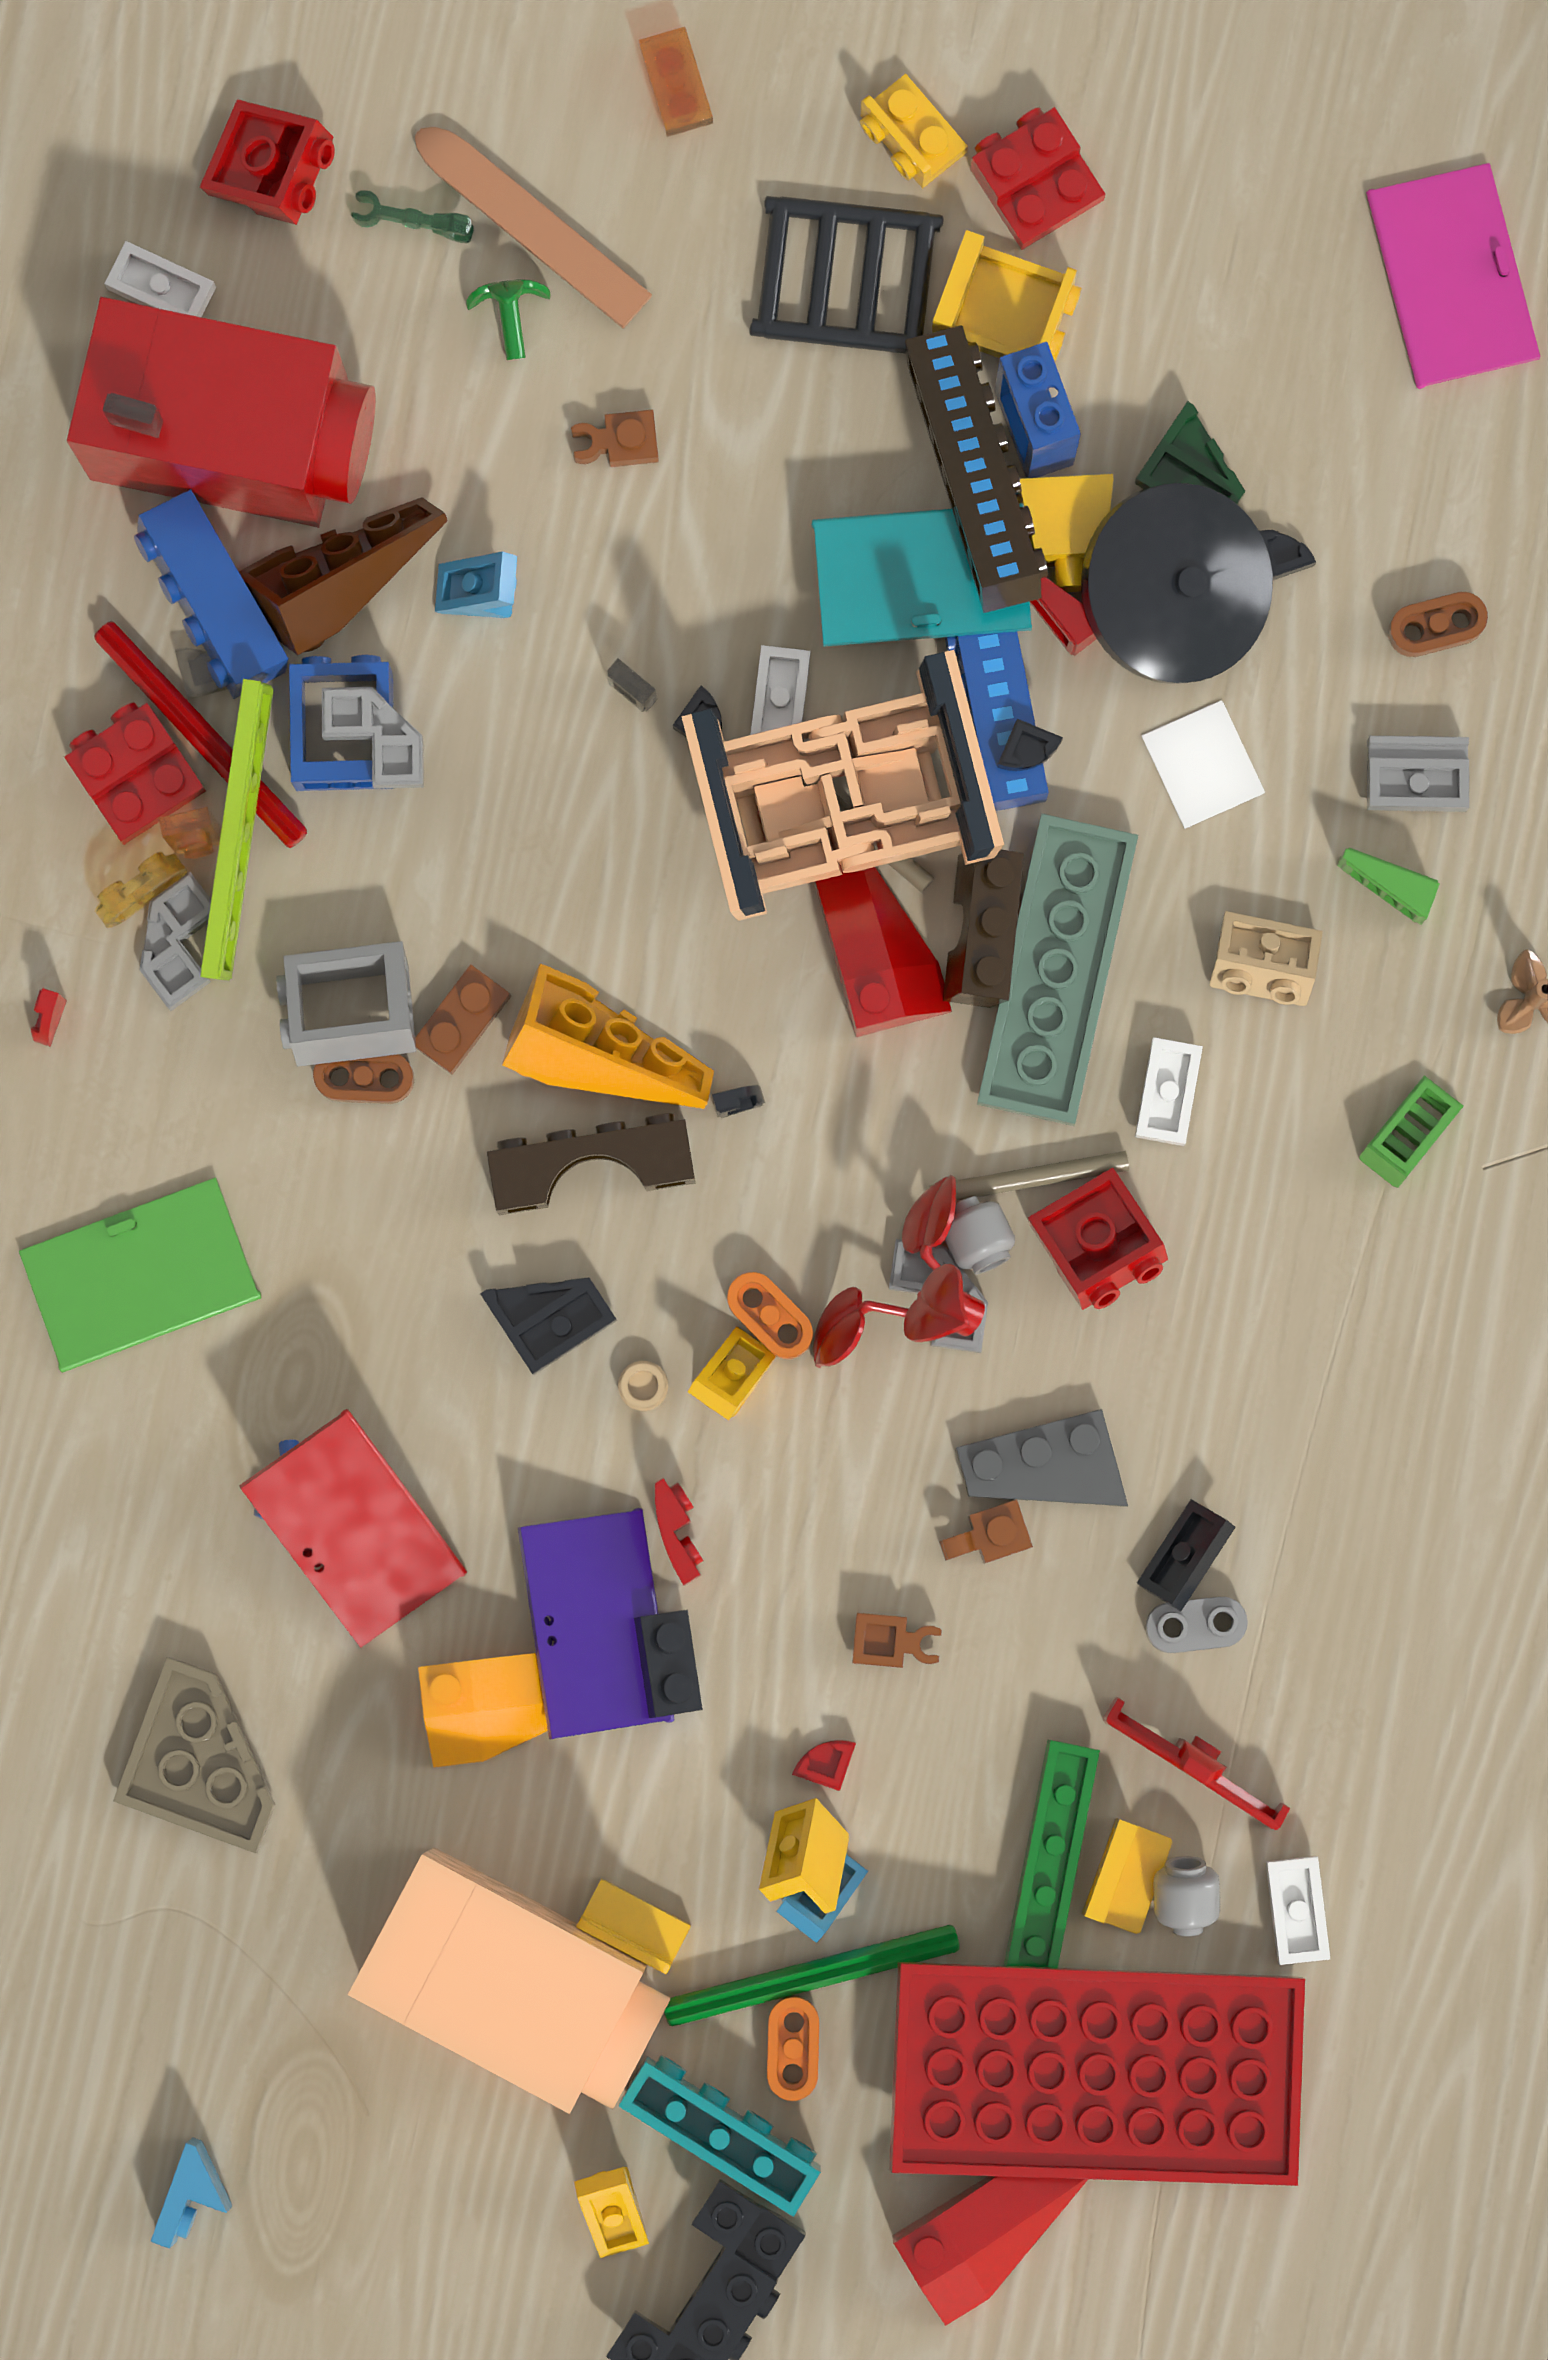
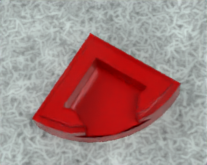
[31,988,67,1047]
[792,1740,856,1791]

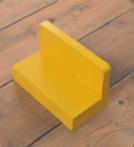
[759,1798,849,1913]
[1082,1818,1172,1934]
[576,1878,691,1975]

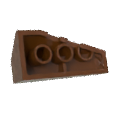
[239,497,448,656]

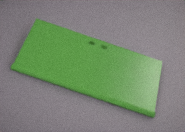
[19,1177,262,1373]

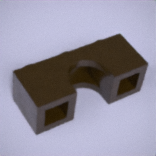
[943,849,1024,1008]

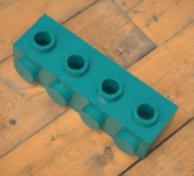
[618,2055,821,2217]

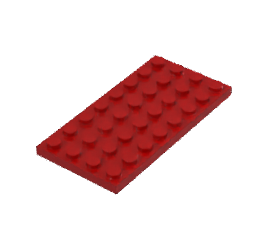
[889,1962,1305,2186]

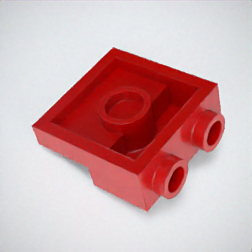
[200,99,335,225]
[970,107,1106,250]
[64,702,206,845]
[1027,1168,1168,1310]

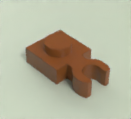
[571,409,659,467]
[852,1613,942,1668]

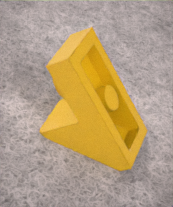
[687,1326,776,1421]
[574,2167,649,2258]

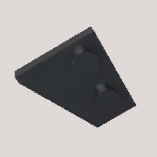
[480,1277,617,1375]

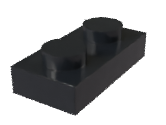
[1137,1499,1236,1611]
[634,1610,703,1718]

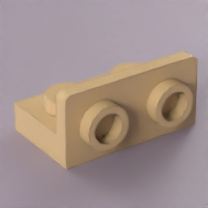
[1210,911,1323,1006]

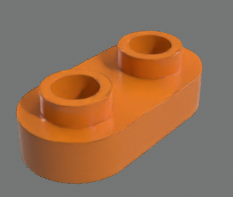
[727,1272,813,1359]
[767,1996,819,2101]

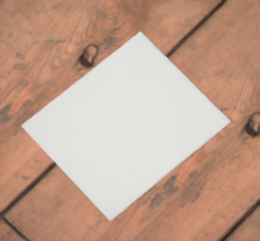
[1142,700,1265,829]

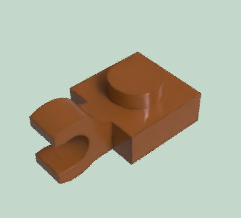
[939,1499,1033,1564]

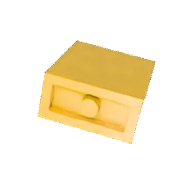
[932,230,1082,361]

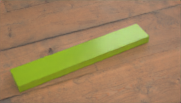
[200,679,274,981]

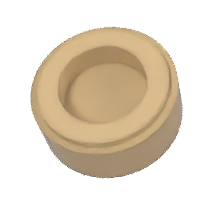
[618,1361,669,1412]

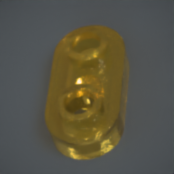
[95,852,188,928]

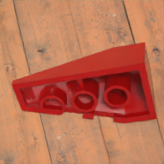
[814,865,952,1037]
[892,2176,1088,2326]

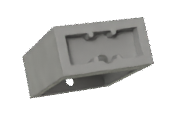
[276,941,416,1067]

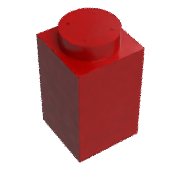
[67,296,376,528]

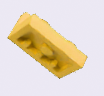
[860,74,968,189]

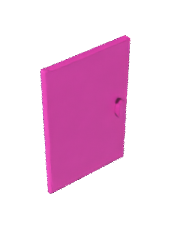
[1366,163,1541,389]

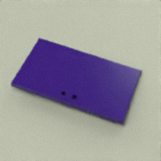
[518,1508,675,1739]

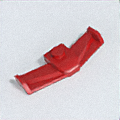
[1103,1697,1290,1830]

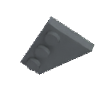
[956,1409,1128,1507]

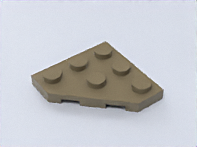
[113,1657,276,1853]

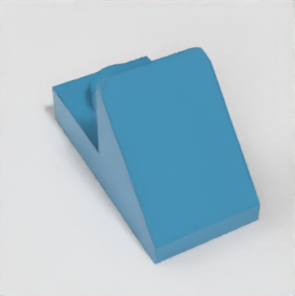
[435,551,517,618]
[776,1854,868,1943]
[150,2138,232,2249]

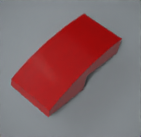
[655,1478,704,1586]

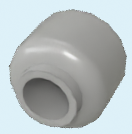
[945,1196,1015,1274]
[1153,1856,1220,1936]

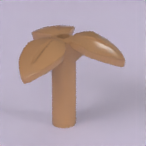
[1497,949,1548,1034]

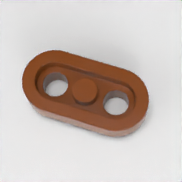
[1388,592,1488,657]
[313,1054,415,1104]

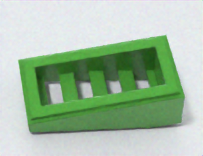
[1337,847,1440,925]
[1359,1075,1463,1188]

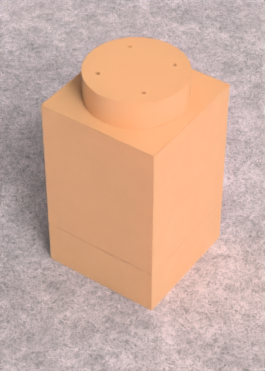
[348,1847,671,2114]

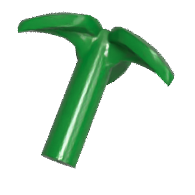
[466,279,551,360]

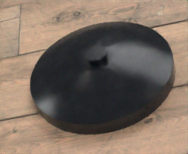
[1081,483,1273,684]

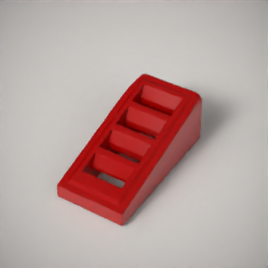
[1030,577,1096,656]

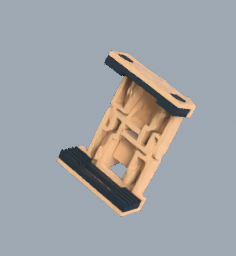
[681,650,1004,921]

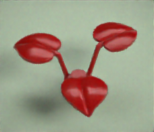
[813,1175,985,1368]

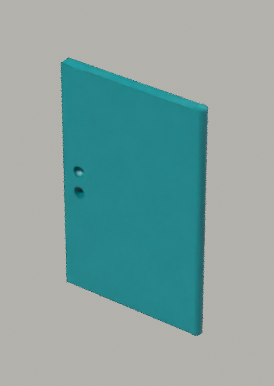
[811,503,1032,647]

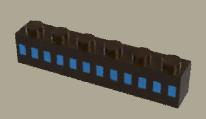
[905,325,1048,613]

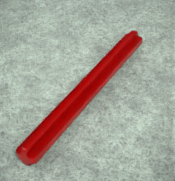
[94,621,307,848]

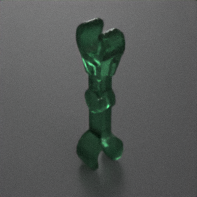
[351,190,474,244]

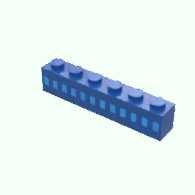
[945,632,1049,811]

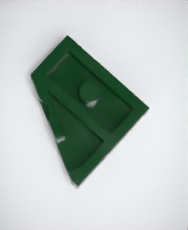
[1135,401,1245,505]

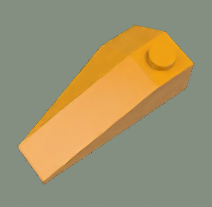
[502,963,714,1109]
[418,1653,548,1768]

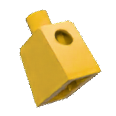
[1017,474,1113,592]

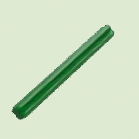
[664,1925,960,2026]

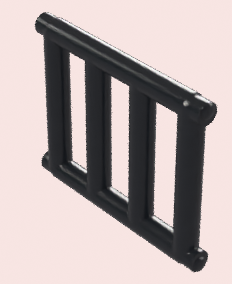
[749,196,944,354]

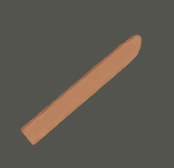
[415,127,652,329]

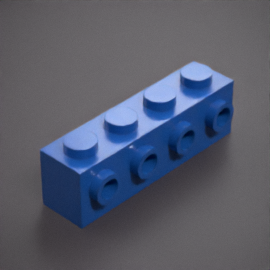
[134,490,289,699]

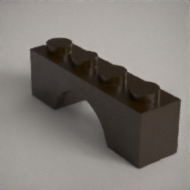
[487,1113,696,1216]

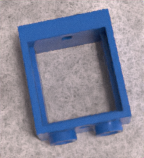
[995,341,1081,478]
[289,655,395,791]

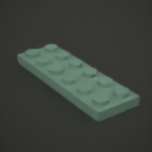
[977,813,1138,1126]

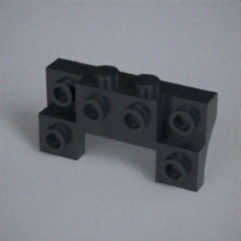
[606,2179,806,2360]

